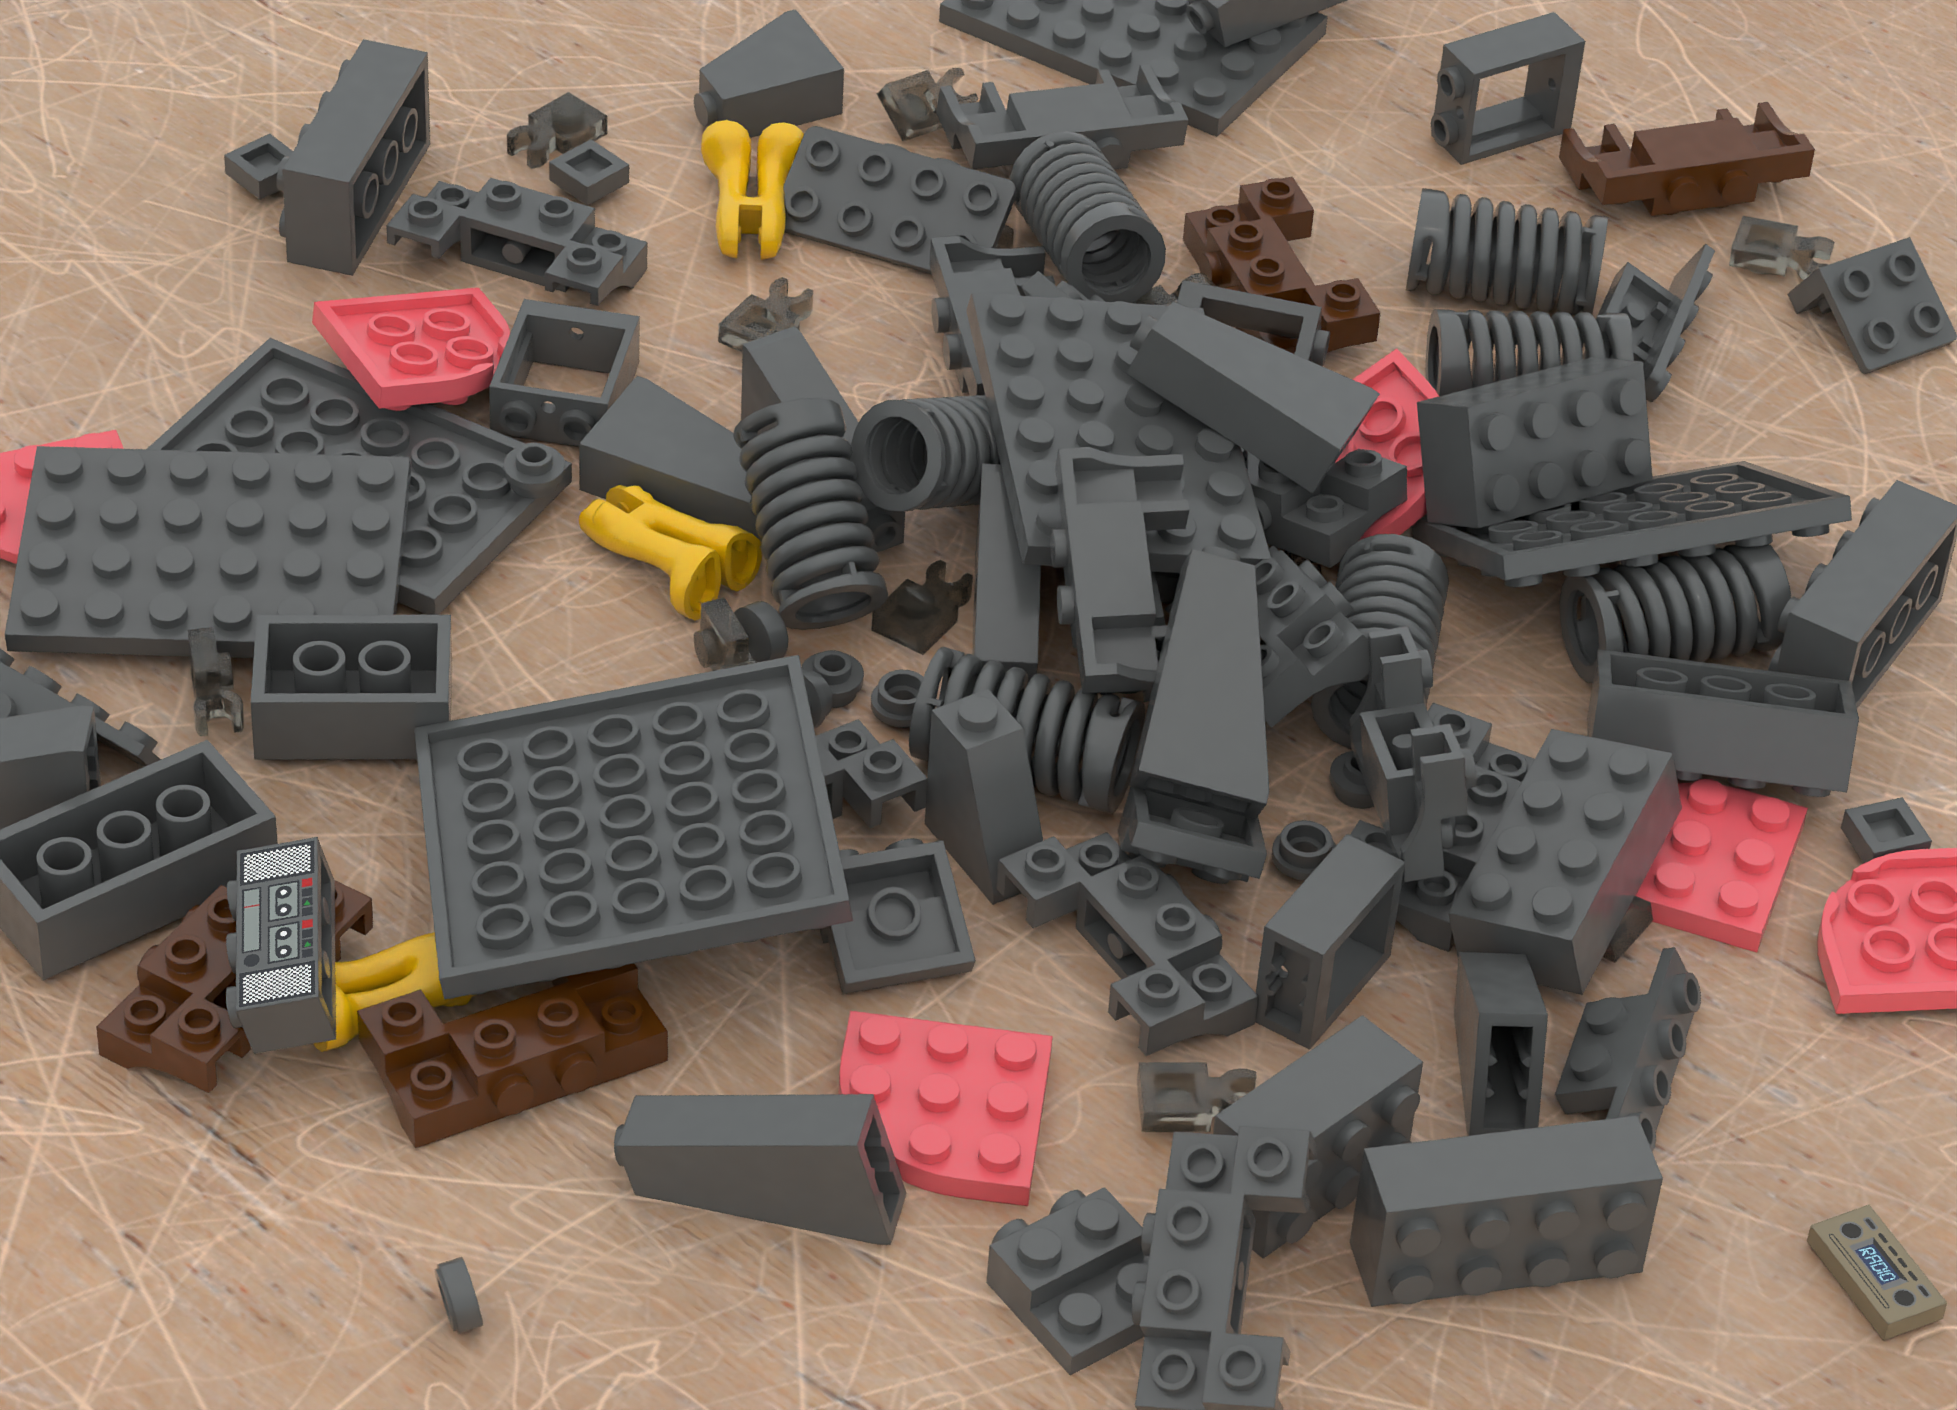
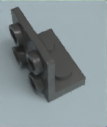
[1787,237,1957,374]

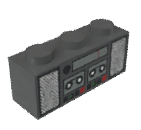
[226,837,336,1054]

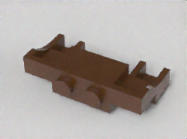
[1559,102,1815,216]
[1183,176,1381,354]
[96,880,373,1093]
[357,963,668,1148]

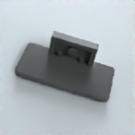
[783,126,1017,274]

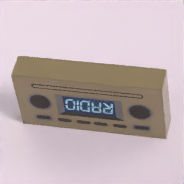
[1807,1205,1947,1340]

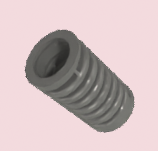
[1010,131,1166,303]
[1406,188,1608,315]
[1425,309,1634,396]
[851,395,1000,512]
[733,398,889,630]
[1311,534,1449,750]
[1559,544,1791,683]
[909,647,1145,814]

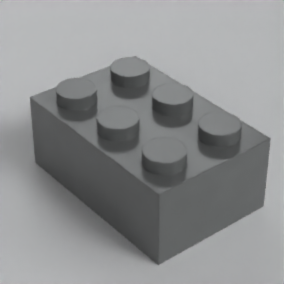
[251,615,452,760]
[1213,1015,1423,1259]

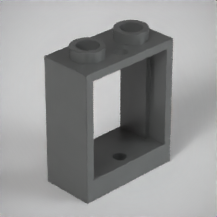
[1431,12,1585,165]
[1177,280,1330,366]
[489,299,640,447]
[1255,834,1405,1050]

